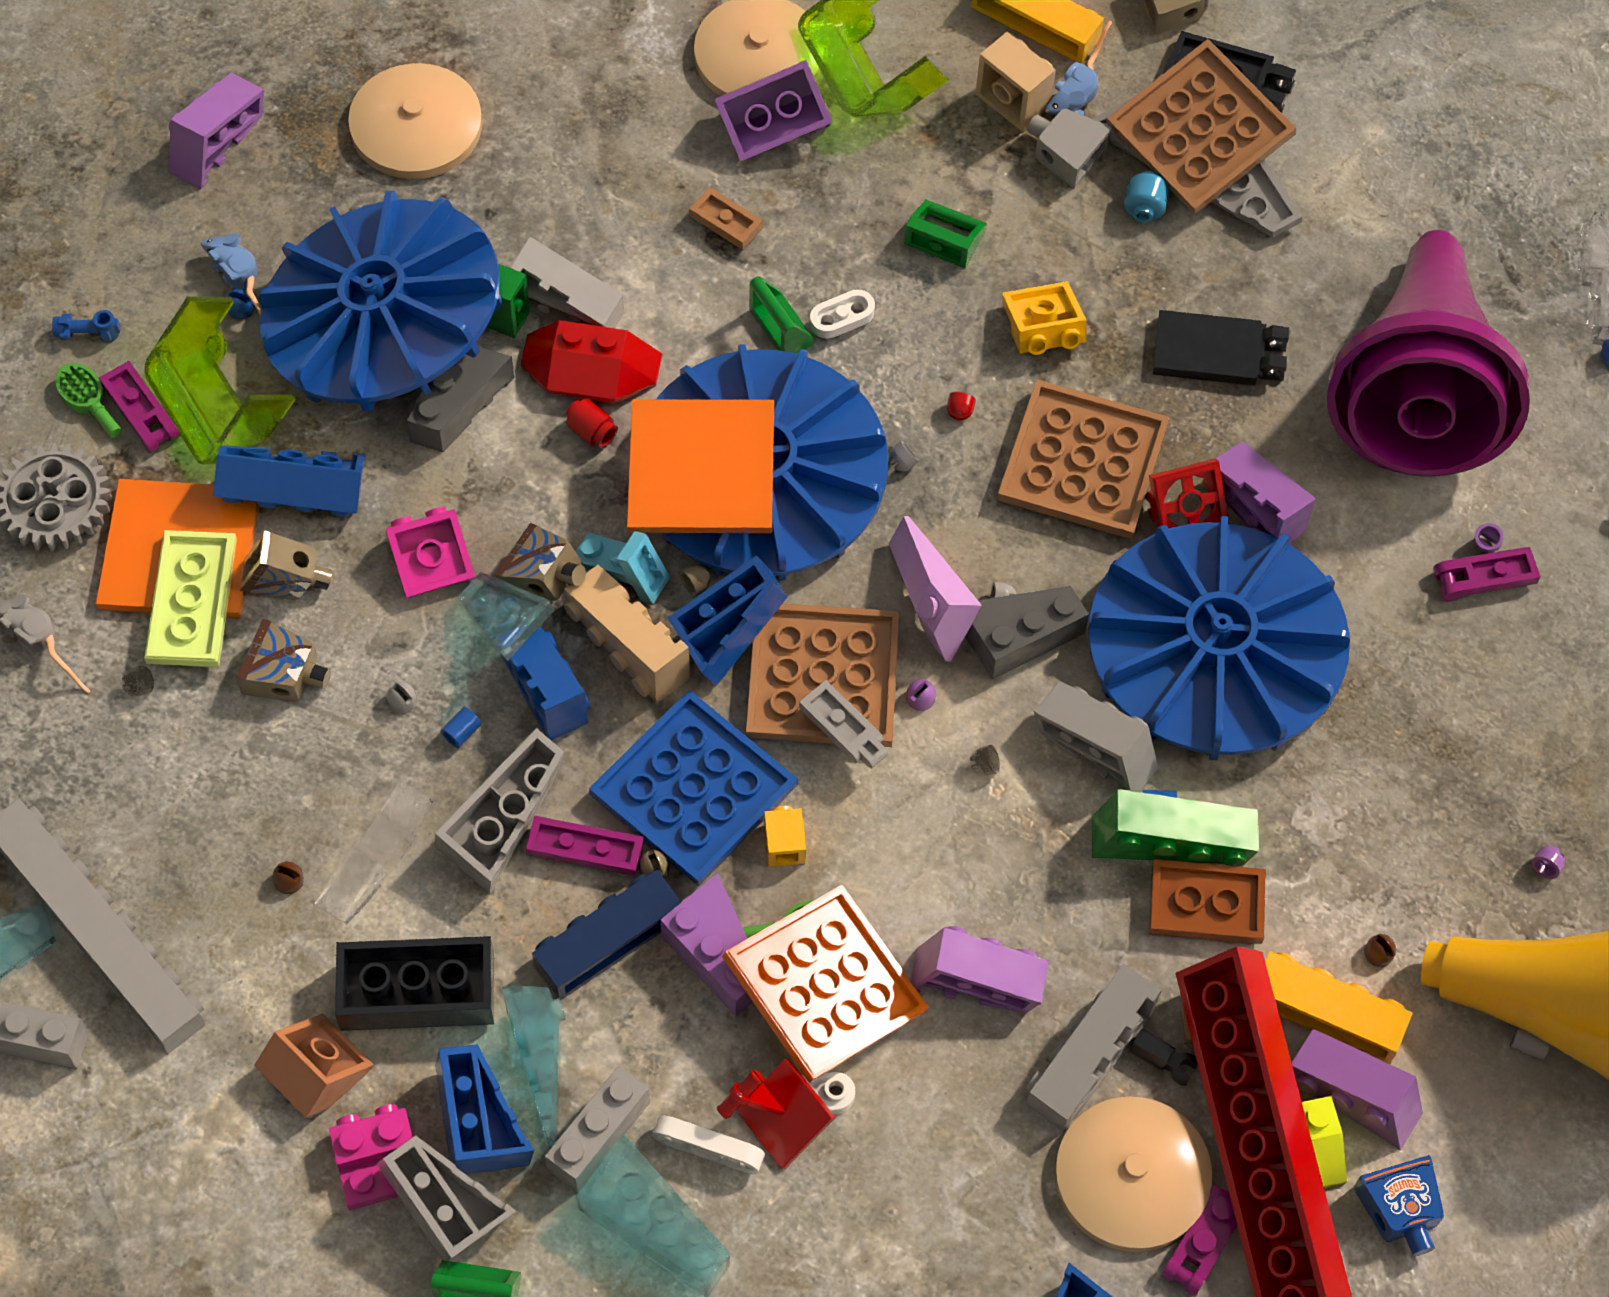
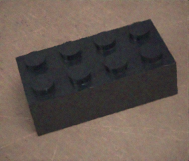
[335,936,494,1031]

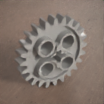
[0,443,113,552]

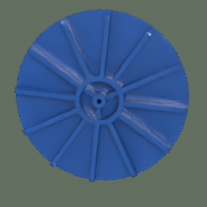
[258,190,502,411]
[656,344,888,581]
[1088,516,1350,760]

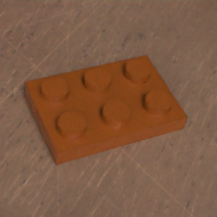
[1149,859,1266,944]

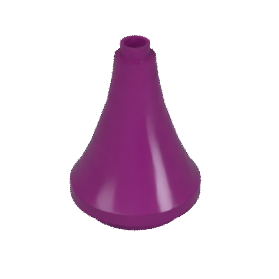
[1327,230,1530,476]

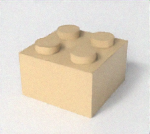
[975,32,1056,132]

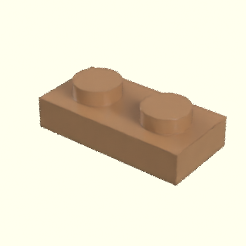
[689,187,763,250]

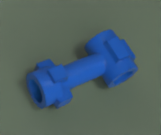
[52,310,121,342]

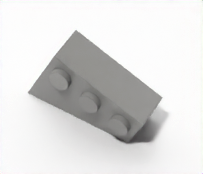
[510,237,624,328]
[1034,681,1159,792]

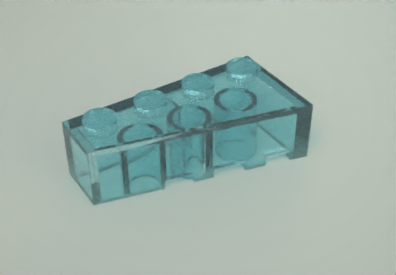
[577,1133,730,1297]

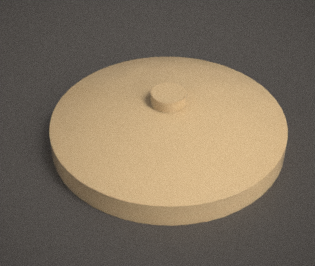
[694,0,824,96]
[348,63,482,179]
[1055,1096,1212,1253]

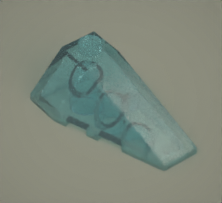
[502,985,566,1150]

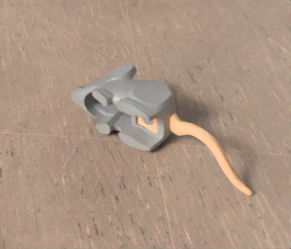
[0,594,90,693]

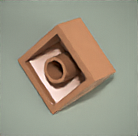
[254,1013,374,1118]

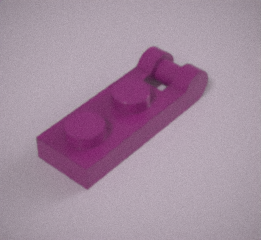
[99,361,181,453]
[1433,546,1541,602]
[1161,1184,1237,1297]

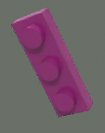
[526,816,644,876]

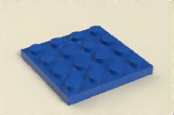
[589,690,798,886]

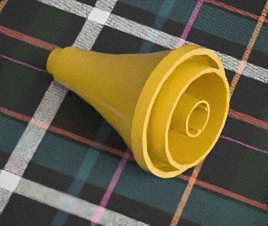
[1421,931,1609,1081]

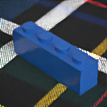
[213,446,365,517]

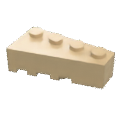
[564,565,690,704]

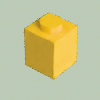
[764,806,806,867]

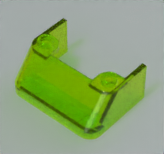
[798,0,949,117]
[144,296,296,465]

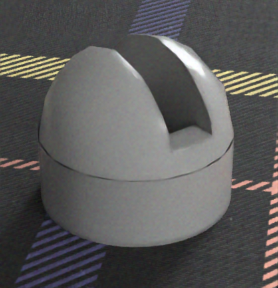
[889,441,919,472]
[990,582,1017,598]
[387,682,417,714]

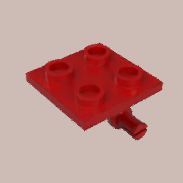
[717,1058,836,1170]

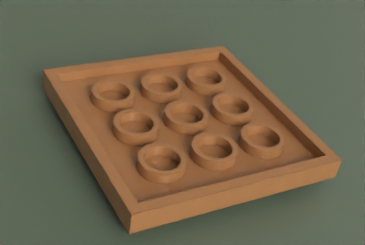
[1107,39,1297,215]
[997,379,1170,540]
[746,604,900,748]

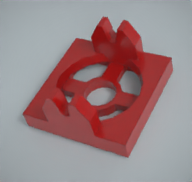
[1145,458,1229,529]

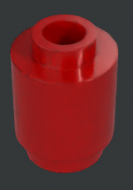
[566,398,618,448]

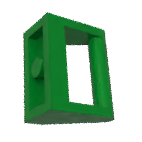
[904,199,987,269]
[749,276,814,354]
[431,1260,522,1297]

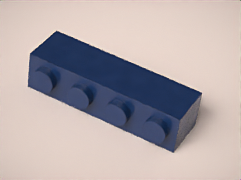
[532,870,682,1001]

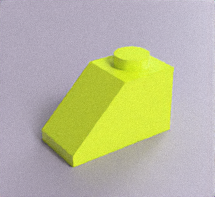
[1302,1096,1347,1188]

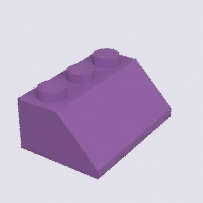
[714,59,832,162]

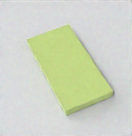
[144,530,237,667]

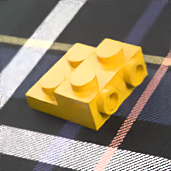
[1002,281,1086,355]

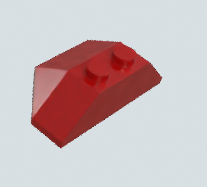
[521,320,662,403]

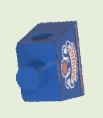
[1354,1155,1444,1257]

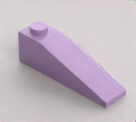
[889,516,982,662]

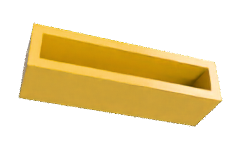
[971,0,1104,64]
[1265,951,1413,1064]

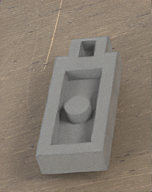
[799,680,889,769]

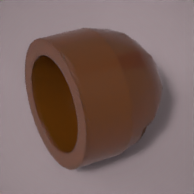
[272,861,304,894]
[1364,934,1396,967]

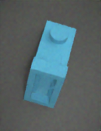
[575,531,671,605]

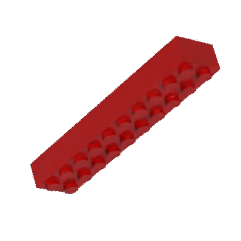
[1175,946,1352,1297]

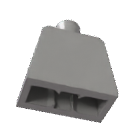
[1027,109,1112,189]

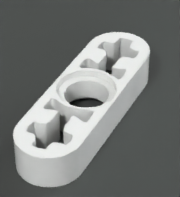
[652,1115,765,1174]

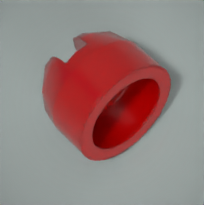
[947,392,976,421]

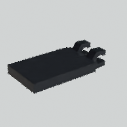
[1162,31,1296,113]
[1153,310,1289,386]

